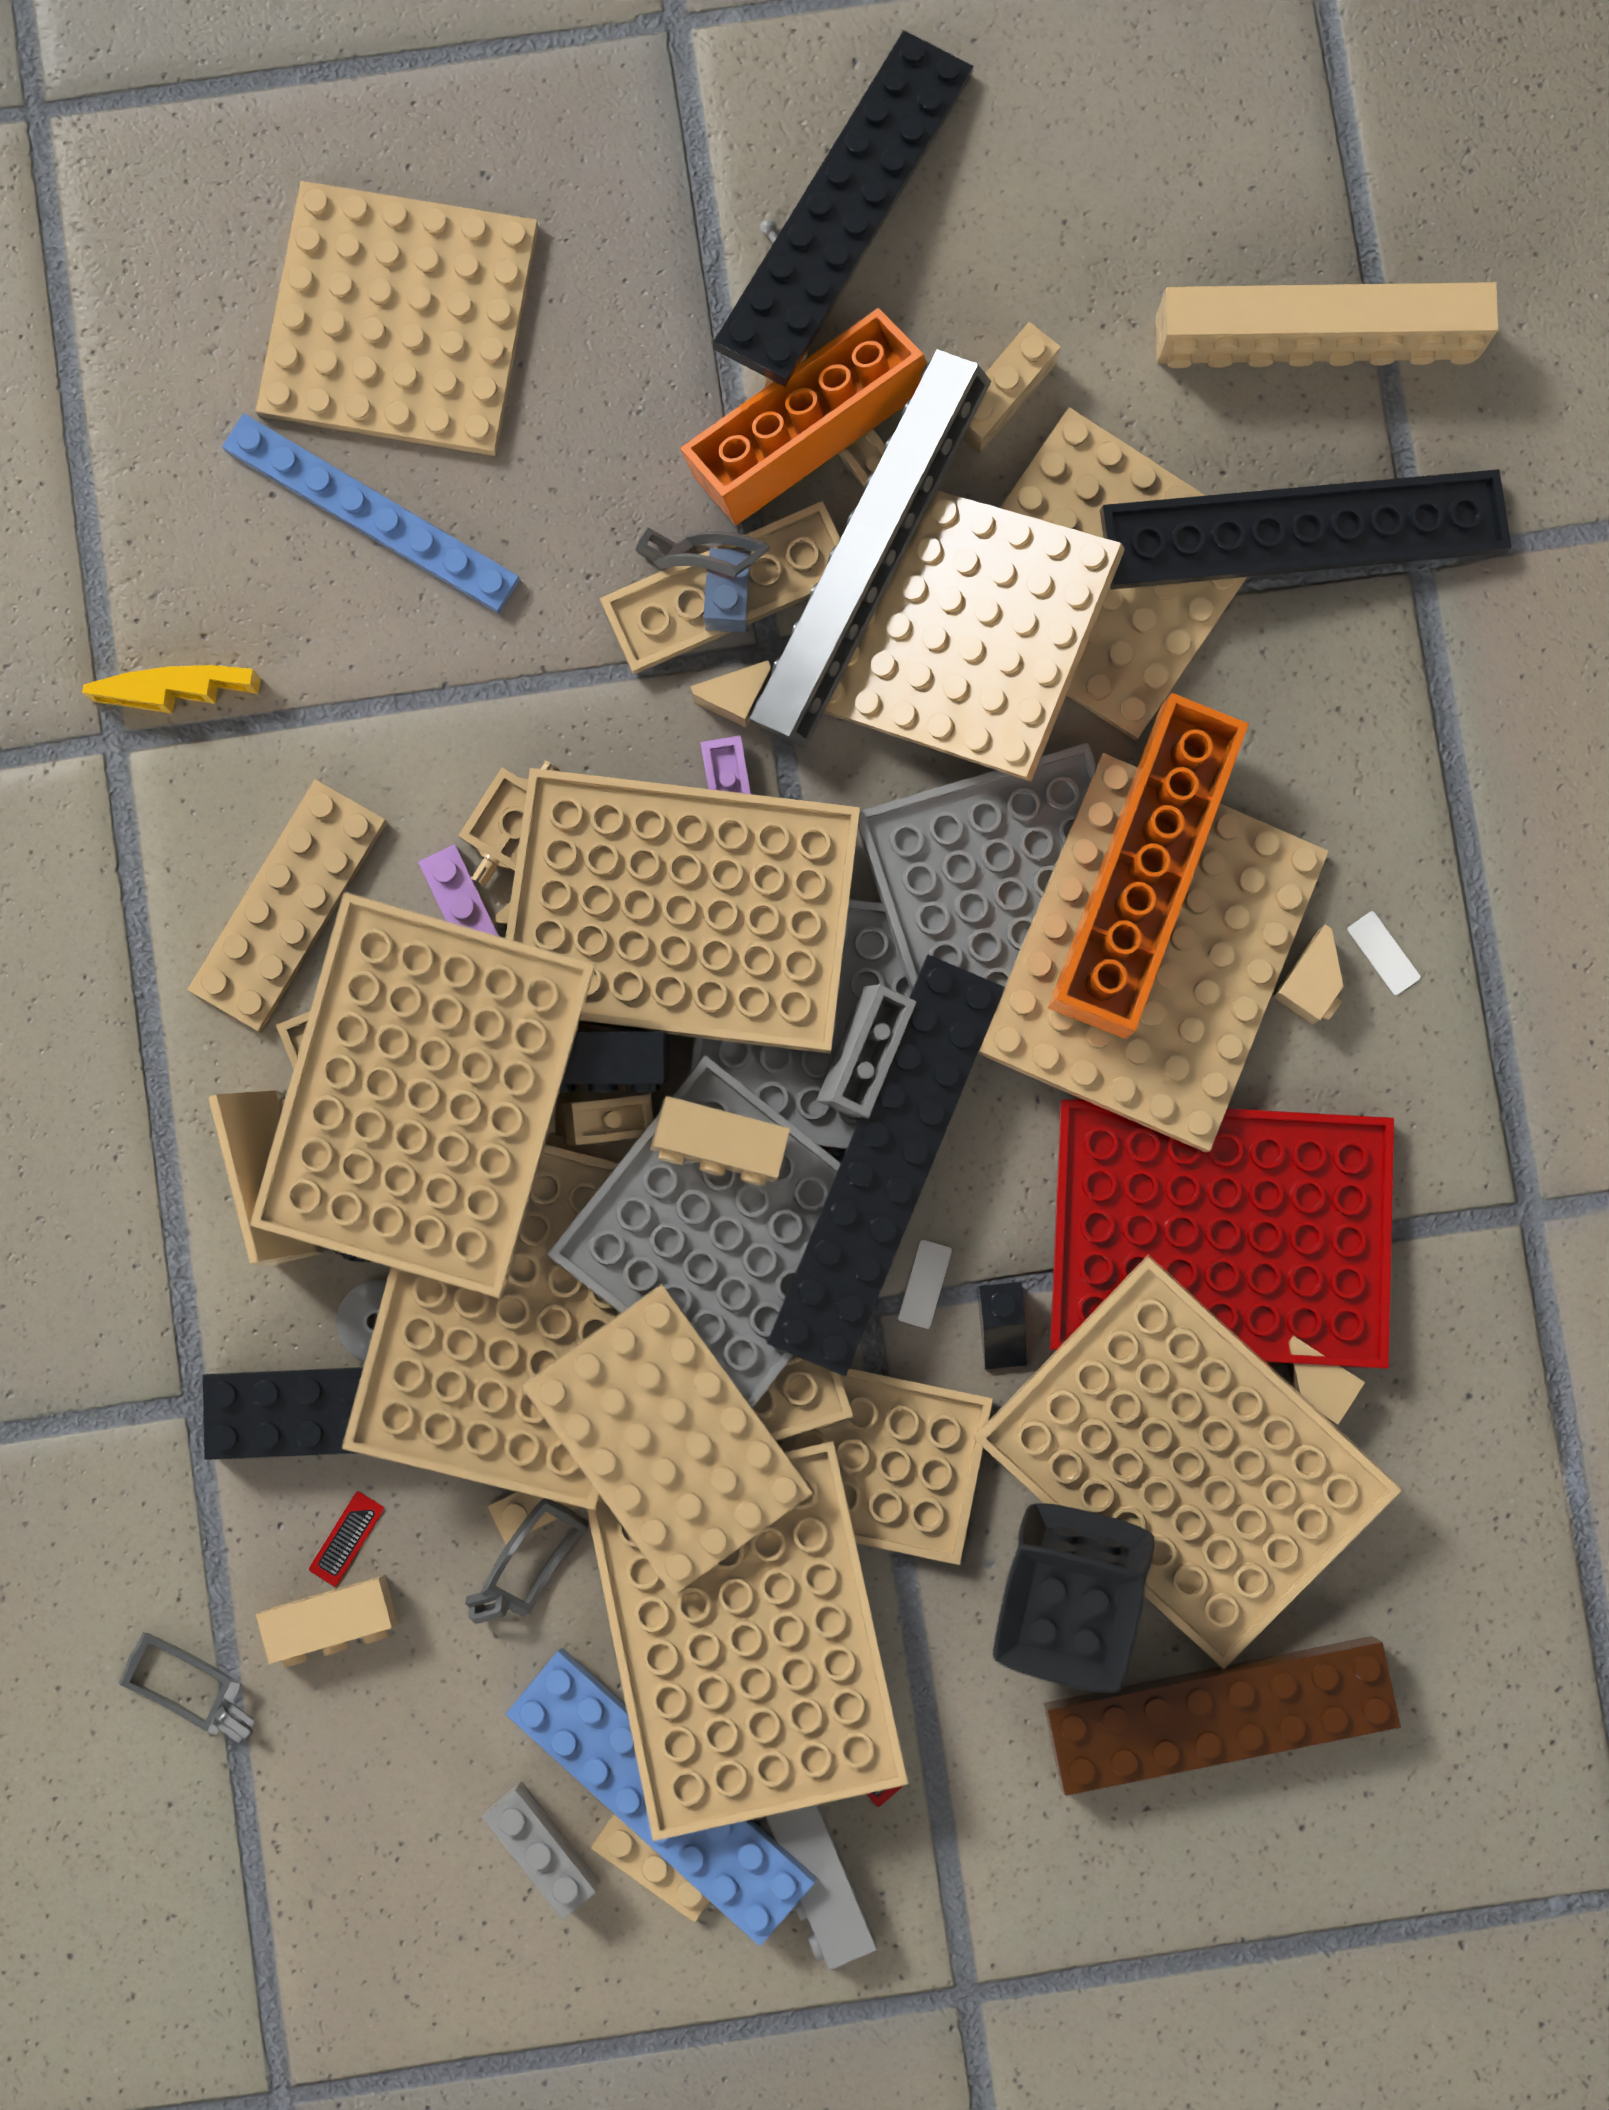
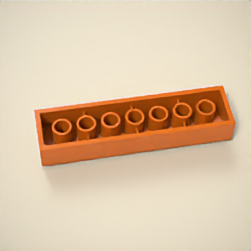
[1047,692,1249,1039]

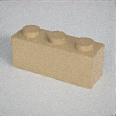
[962,321,1061,454]
[650,1096,790,1186]
[255,1575,398,1668]

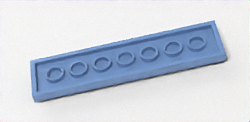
[505,1648,817,1946]

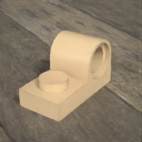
[562,1094,653,1145]

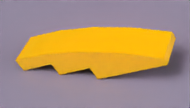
[82,665,261,714]

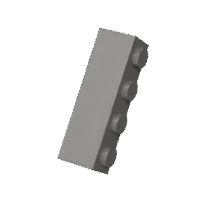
[759,1804,877,1971]

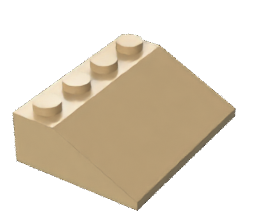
[208,1090,324,1266]

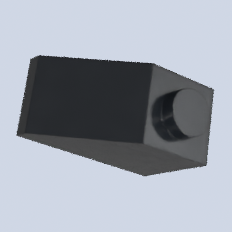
[976,1282,1027,1370]

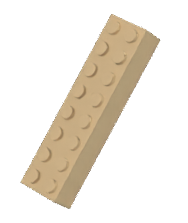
[1156,282,1498,368]

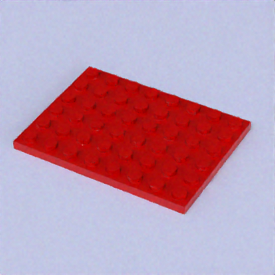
[1050,1099,1394,1369]

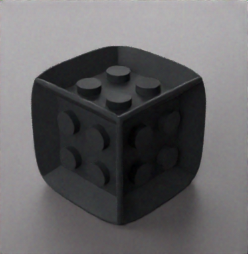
[993,1503,1155,1693]

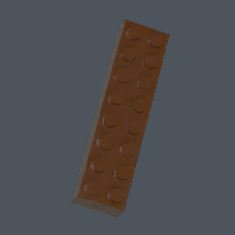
[1043,1636,1401,1796]

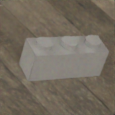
[816,984,916,1118]
[482,1781,600,1920]

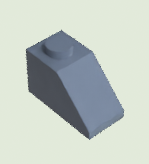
[703,548,751,633]

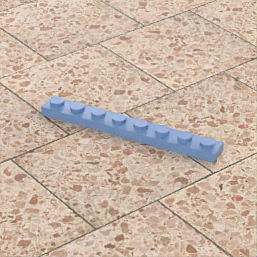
[222,413,520,614]

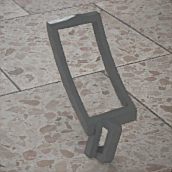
[636,527,770,577]
[465,1498,589,1624]
[119,1632,255,1743]

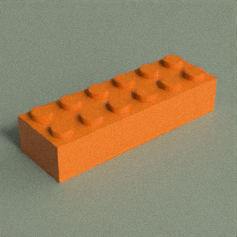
[680,308,927,526]

